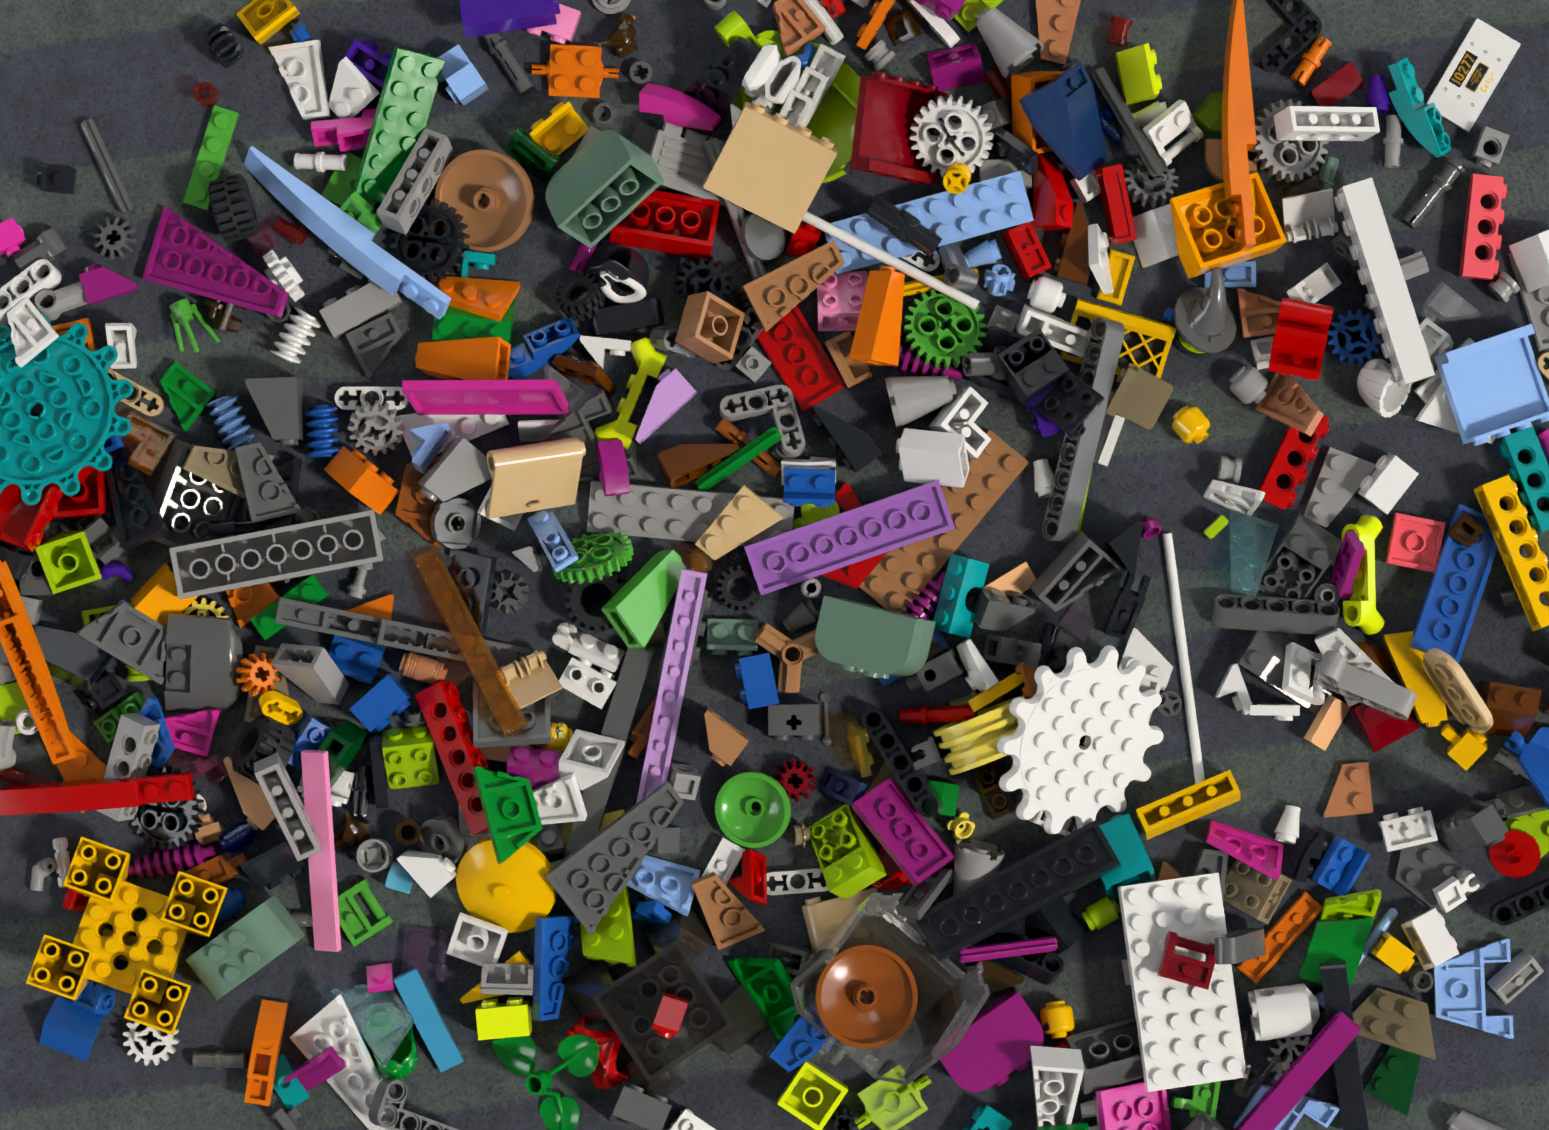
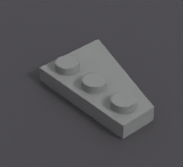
[1303,447,1376,528]

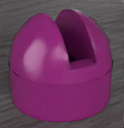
[1140,517,1162,539]

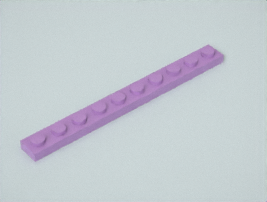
[636,568,708,804]

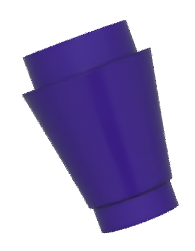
[1365,75,1391,114]

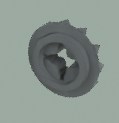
[490,572,529,613]

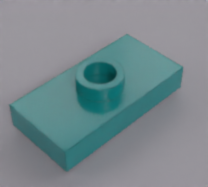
[273,1053,310,1111]

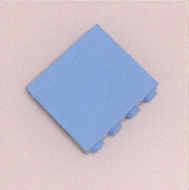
[1434,324,1549,446]

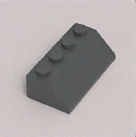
[1066,1017,1144,1094]

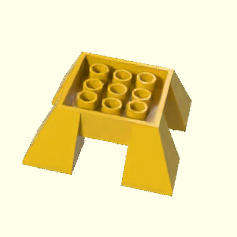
[26,837,228,1035]

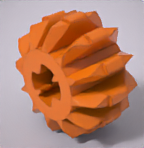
[236,653,280,696]

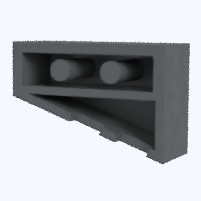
[1030,530,1125,612]

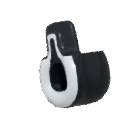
[589,247,650,304]

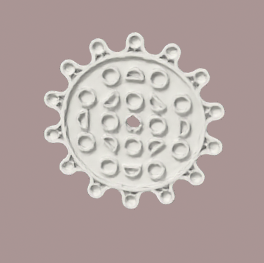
[997,645,1163,834]

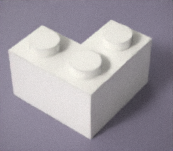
[928,386,991,460]

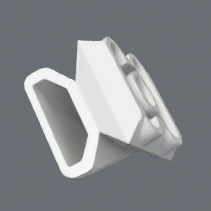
[742,44,801,105]

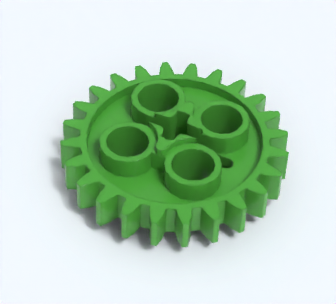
[903,289,986,369]
[551,530,634,584]

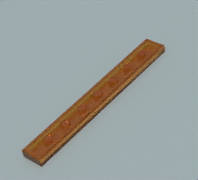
[413,548,528,737]

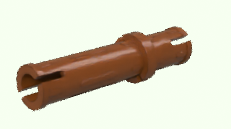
[715,418,781,478]

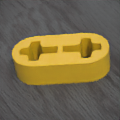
[259,691,303,725]

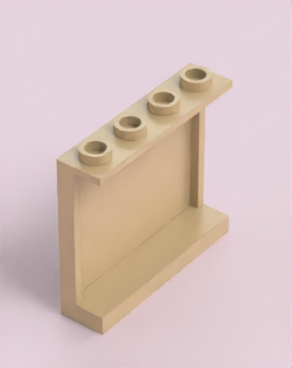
[703,101,837,234]

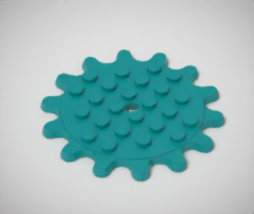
[0,316,133,505]

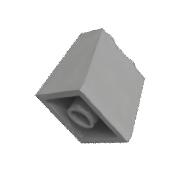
[417,436,492,502]

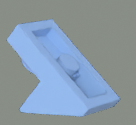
[409,422,452,474]

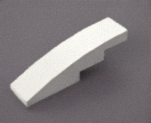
[780,44,846,127]

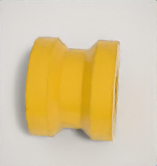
[943,162,971,194]

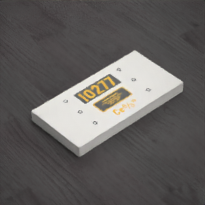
[1425,18,1521,132]

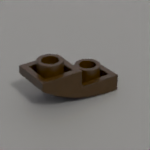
[972,761,1017,820]

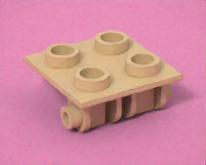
[495,650,563,711]

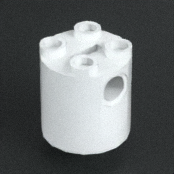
[1248,983,1320,1041]

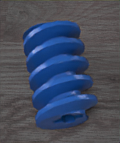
[305,405,339,458]

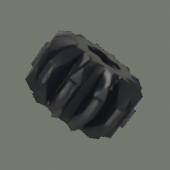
[203,23,244,68]

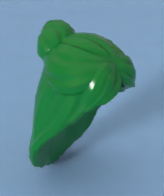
[363,1008,418,1081]

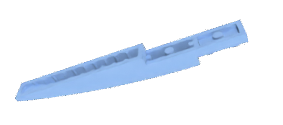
[244,146,452,320]

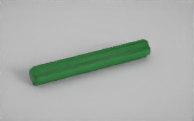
[695,427,782,490]

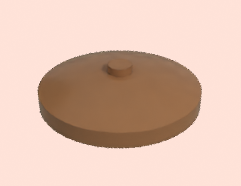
[435,149,534,252]

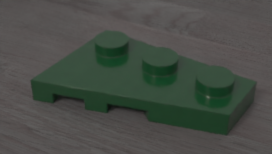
[1363,1046,1421,1116]

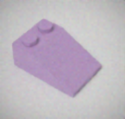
[635,368,697,444]

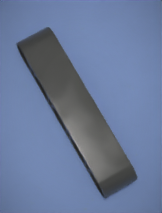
[1212,594,1340,635]

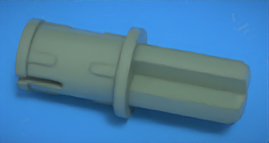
[1312,155,1339,192]

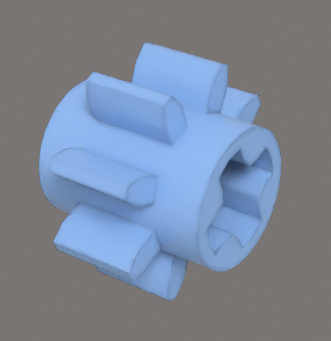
[983,264,1015,296]

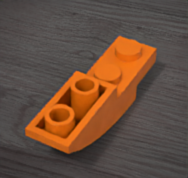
[244,999,288,1106]

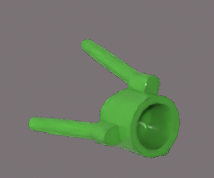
[169,298,220,353]

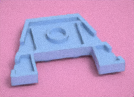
[1433,938,1514,1039]
[1233,1085,1340,1130]

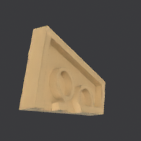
[695,485,783,560]

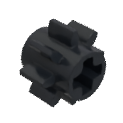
[828,1106,859,1130]

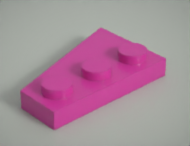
[1206,820,1284,881]

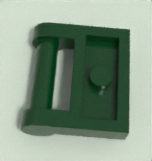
[505,126,561,184]

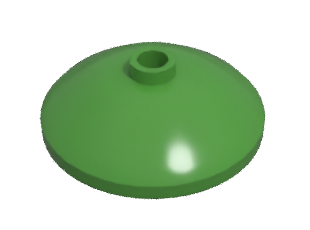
[715,772,791,848]

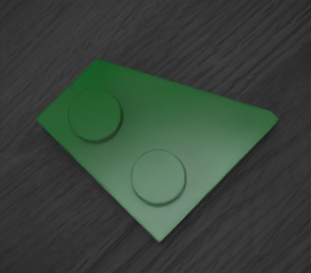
[160,361,217,431]

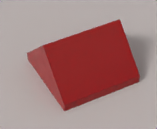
[53,466,108,518]

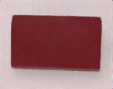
[1308,61,1364,107]

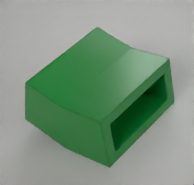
[925,780,960,817]

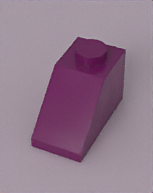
[79,264,140,305]

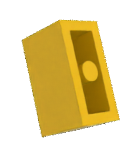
[1369,931,1415,974]

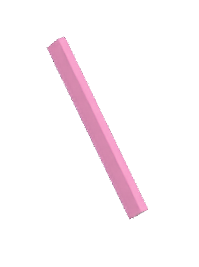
[301,750,341,952]

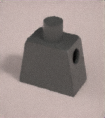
[905,646,965,692]

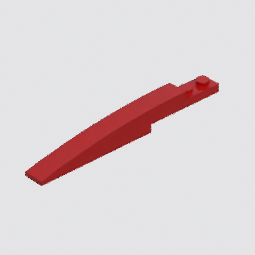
[0,773,195,815]

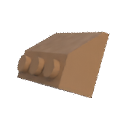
[704,708,749,767]

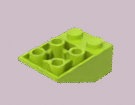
[808,804,886,900]

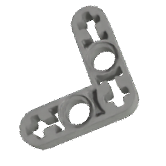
[719,385,805,457]

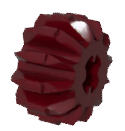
[775,759,817,802]

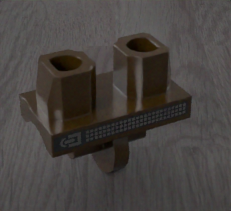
[205,299,247,333]

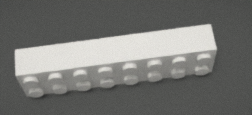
[1334,177,1435,387]

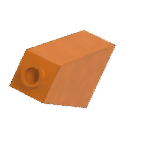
[850,266,905,366]
[415,336,511,380]

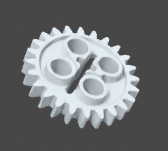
[910,95,994,177]

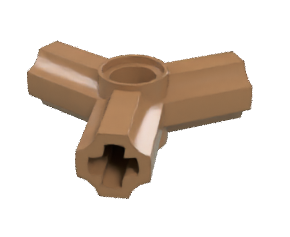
[753,623,819,693]

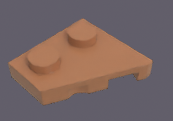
[1323,762,1373,818]

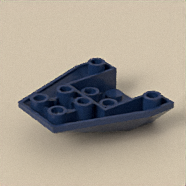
[1019,58,1108,181]

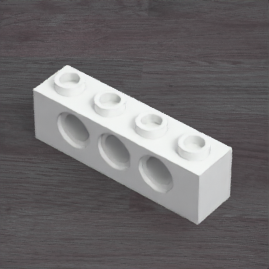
[1273,106,1380,141]

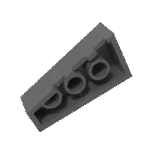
[1434,799,1509,852]

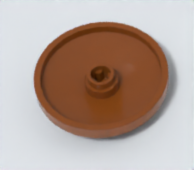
[814,945,918,1049]

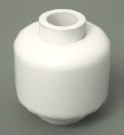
[1027,276,1066,313]

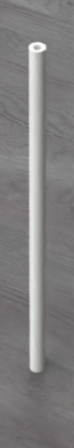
[802,212,980,310]
[1162,533,1205,784]

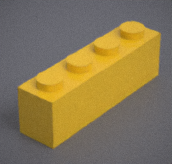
[1136,770,1241,840]

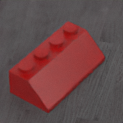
[610,190,720,260]

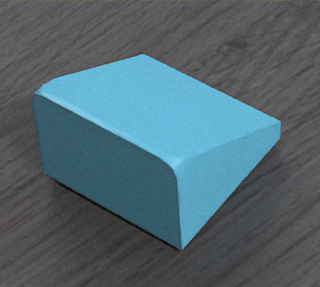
[384,861,414,894]

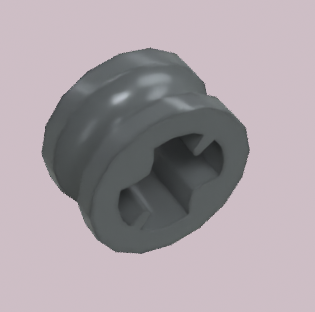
[630,61,653,85]

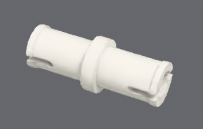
[294,152,348,172]

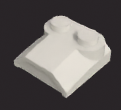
[956,638,999,693]

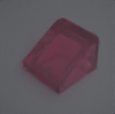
[248,221,280,258]

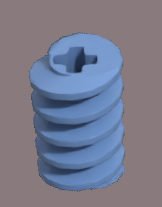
[206,395,255,450]

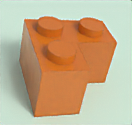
[324,446,399,515]

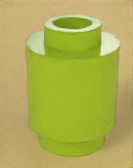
[1081,896,1121,931]

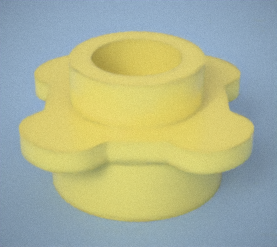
[947,811,975,839]

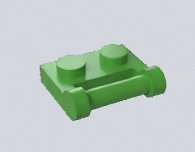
[338,879,393,947]

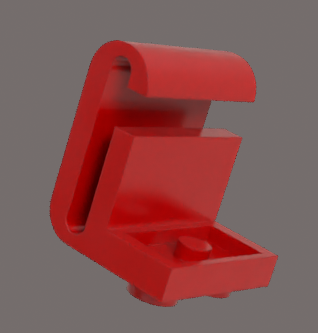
[1268,297,1334,380]

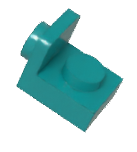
[457,251,496,278]

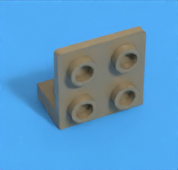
[1224,859,1292,925]

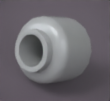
[1230,366,1268,404]

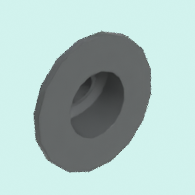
[1174,267,1237,354]

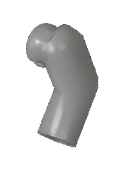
[30,857,57,891]

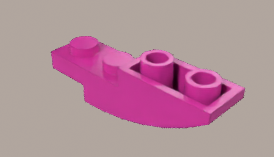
[311,108,377,152]

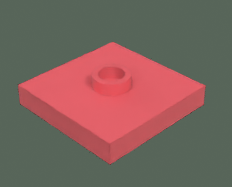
[1385,513,1446,573]

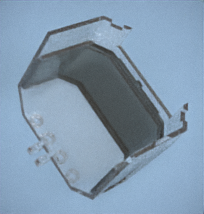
[790,893,990,1085]

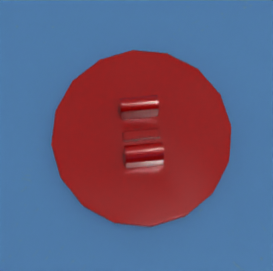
[1489,829,1541,878]

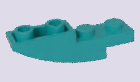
[1388,57,1451,157]

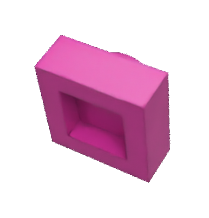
[366,963,394,993]

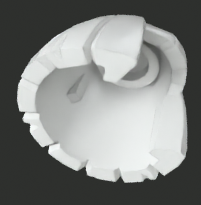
[1357,359,1413,418]

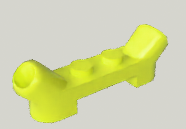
[594,337,667,450]
[1341,515,1385,635]

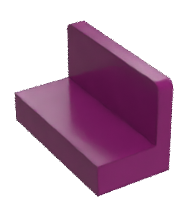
[926,43,984,91]
[283,1045,346,1091]

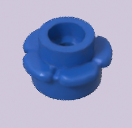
[289,21,312,43]

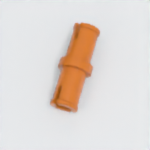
[1290,35,1332,87]

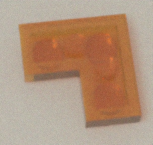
[123,410,176,476]

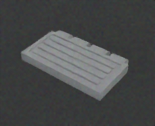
[649,122,726,207]

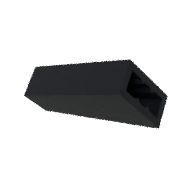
[32,625,113,693]

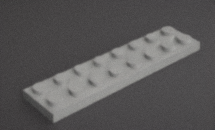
[587,480,794,546]

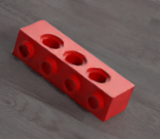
[1258,415,1330,510]

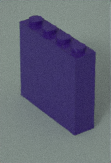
[459,0,561,38]

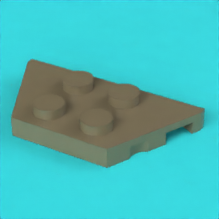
[1353,988,1436,1060]

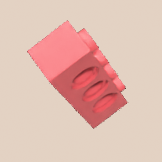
[1459,174,1507,280]

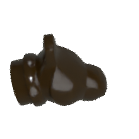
[597,14,639,58]
[334,811,370,850]

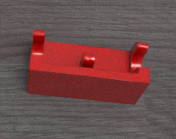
[1001,221,1052,281]

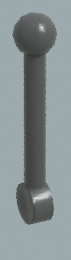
[820,693,832,746]

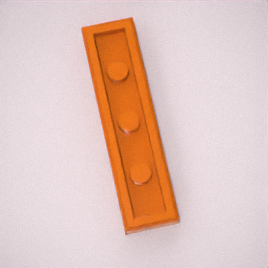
[1237,891,1322,984]

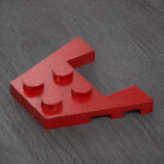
[822,482,887,589]

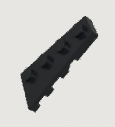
[683,36,762,129]

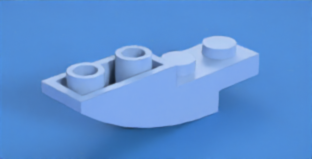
[528,508,579,573]

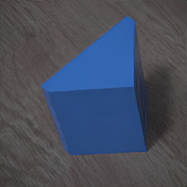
[39,996,105,1062]

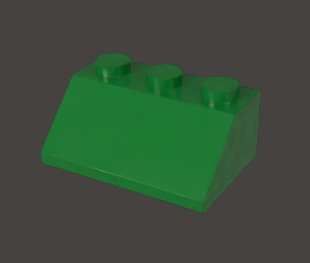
[432,298,516,344]

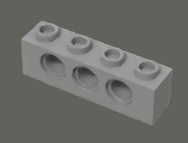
[376,128,454,235]
[96,713,160,821]
[254,753,321,861]

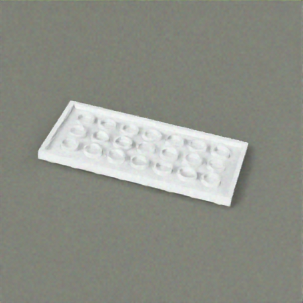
[1118,873,1247,1092]

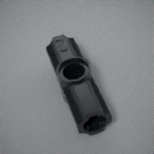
[866,195,942,257]

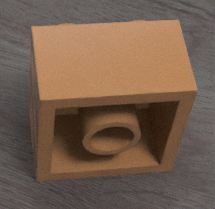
[675,291,745,364]

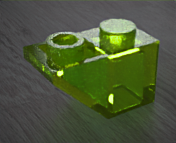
[1192,91,1222,133]

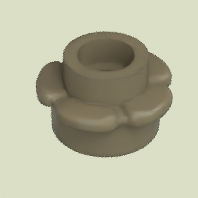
[791,822,810,848]

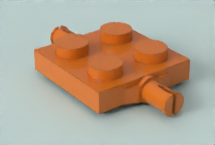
[532,44,619,98]

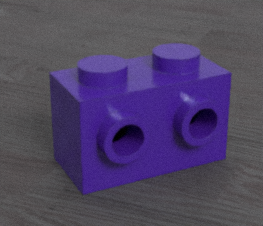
[344,38,392,88]

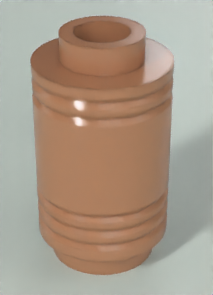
[399,651,448,685]

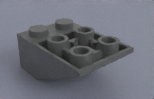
[1254,513,1342,599]

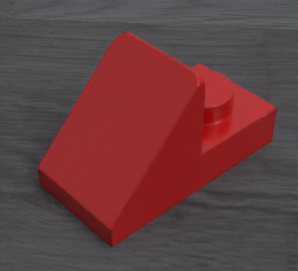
[728,850,767,905]

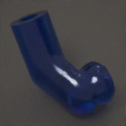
[1100,105,1125,144]

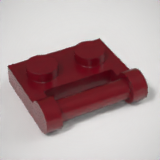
[1157,931,1215,990]

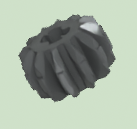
[93,216,137,260]

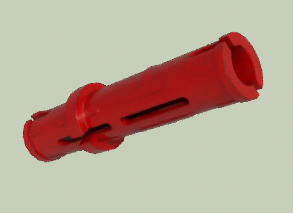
[899,705,978,726]

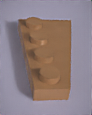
[742,240,845,332]

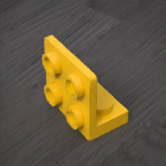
[529,101,589,156]

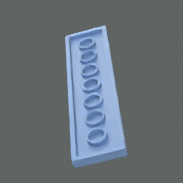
[824,170,1034,275]

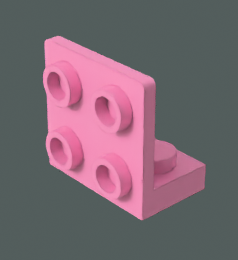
[817,271,868,331]

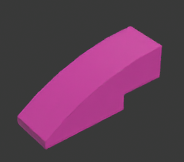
[639,83,721,131]

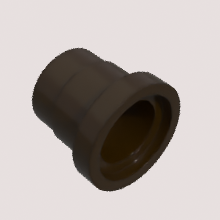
[395,820,421,846]

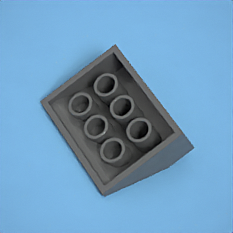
[152,438,242,547]

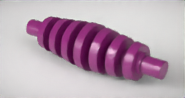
[893,344,963,381]
[901,572,946,620]
[128,843,217,878]

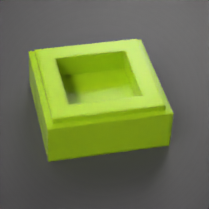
[1202,515,1228,539]

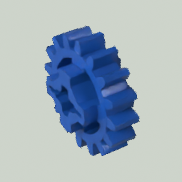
[1326,309,1382,365]

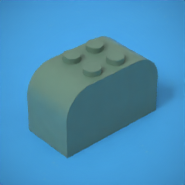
[546,130,664,248]
[815,596,936,679]
[186,895,306,1001]

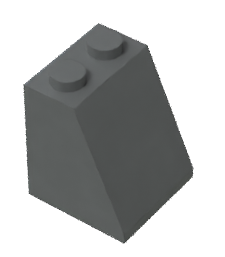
[245,377,304,446]

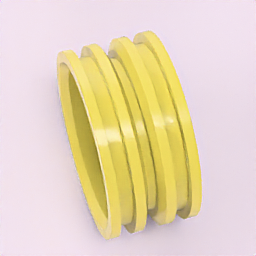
[933,695,1025,775]

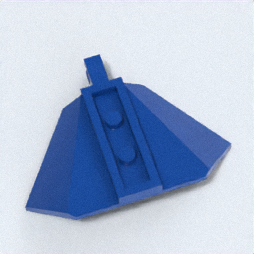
[1503,727,1549,810]

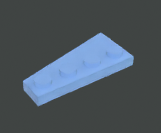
[627,855,701,917]

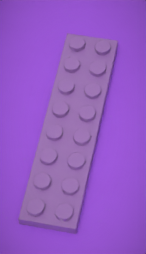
[744,480,955,595]

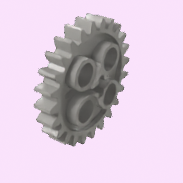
[1250,99,1329,183]

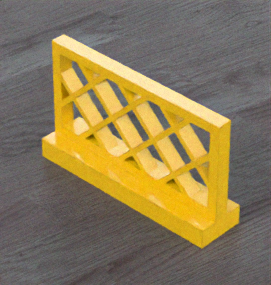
[1060,298,1176,378]

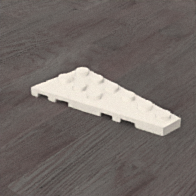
[289,994,406,1130]

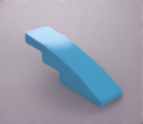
[393,967,464,1073]

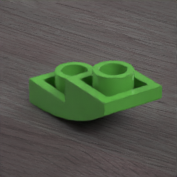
[94,691,146,743]

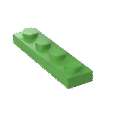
[183,105,239,211]

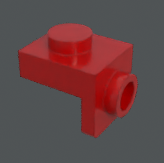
[786,221,822,258]

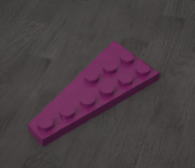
[142,206,289,318]

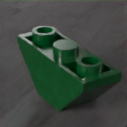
[317,721,370,789]

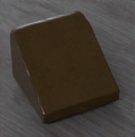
[885,11,922,46]
[1447,510,1484,549]

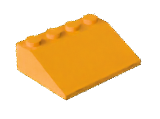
[1169,172,1287,279]

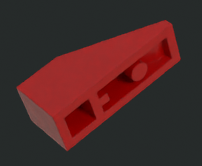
[1032,153,1073,231]

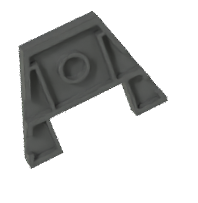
[541,389,640,481]

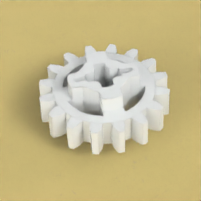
[262,250,305,302]
[123,1021,180,1066]

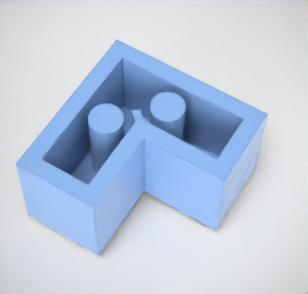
[439,44,488,106]

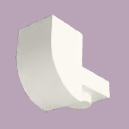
[1287,263,1342,303]

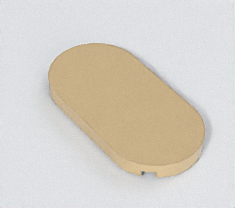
[1422,648,1494,734]

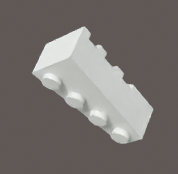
[1030,1046,1084,1127]

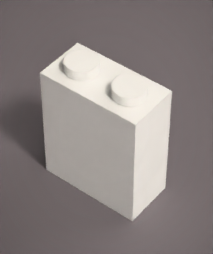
[896,428,970,488]

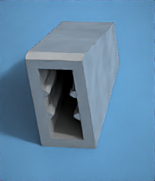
[271,643,350,705]

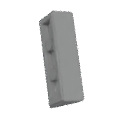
[512,546,542,572]

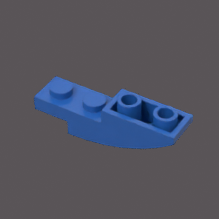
[508,317,580,380]

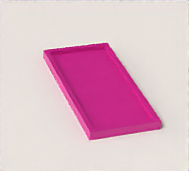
[402,379,570,415]

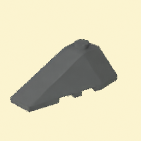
[1235,630,1335,715]

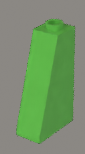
[601,550,687,649]

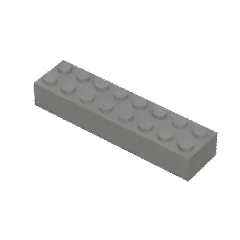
[169,510,384,599]

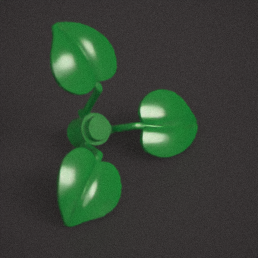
[492,1034,599,1130]

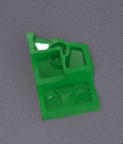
[1299,916,1374,988]

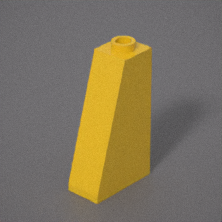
[1382,631,1448,727]

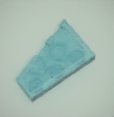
[1229,510,1279,598]

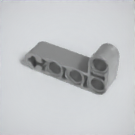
[1314,650,1417,720]

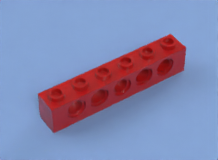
[415,681,489,835]

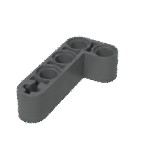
[1214,928,1266,965]
[368,1078,459,1130]

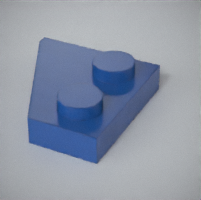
[139,697,175,768]

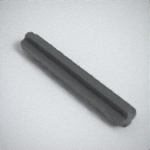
[80,118,133,214]

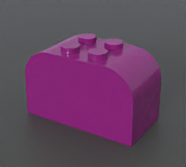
[932,988,1044,1092]

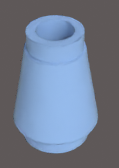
[963,239,1002,268]

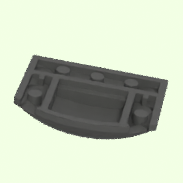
[164,613,244,715]

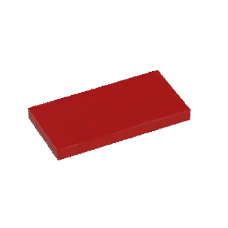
[749,305,846,412]

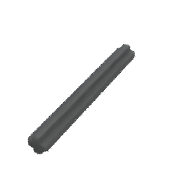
[1092,67,1165,177]

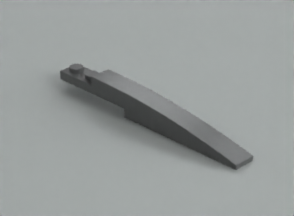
[274,597,531,669]

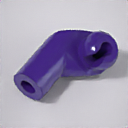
[99,561,137,585]

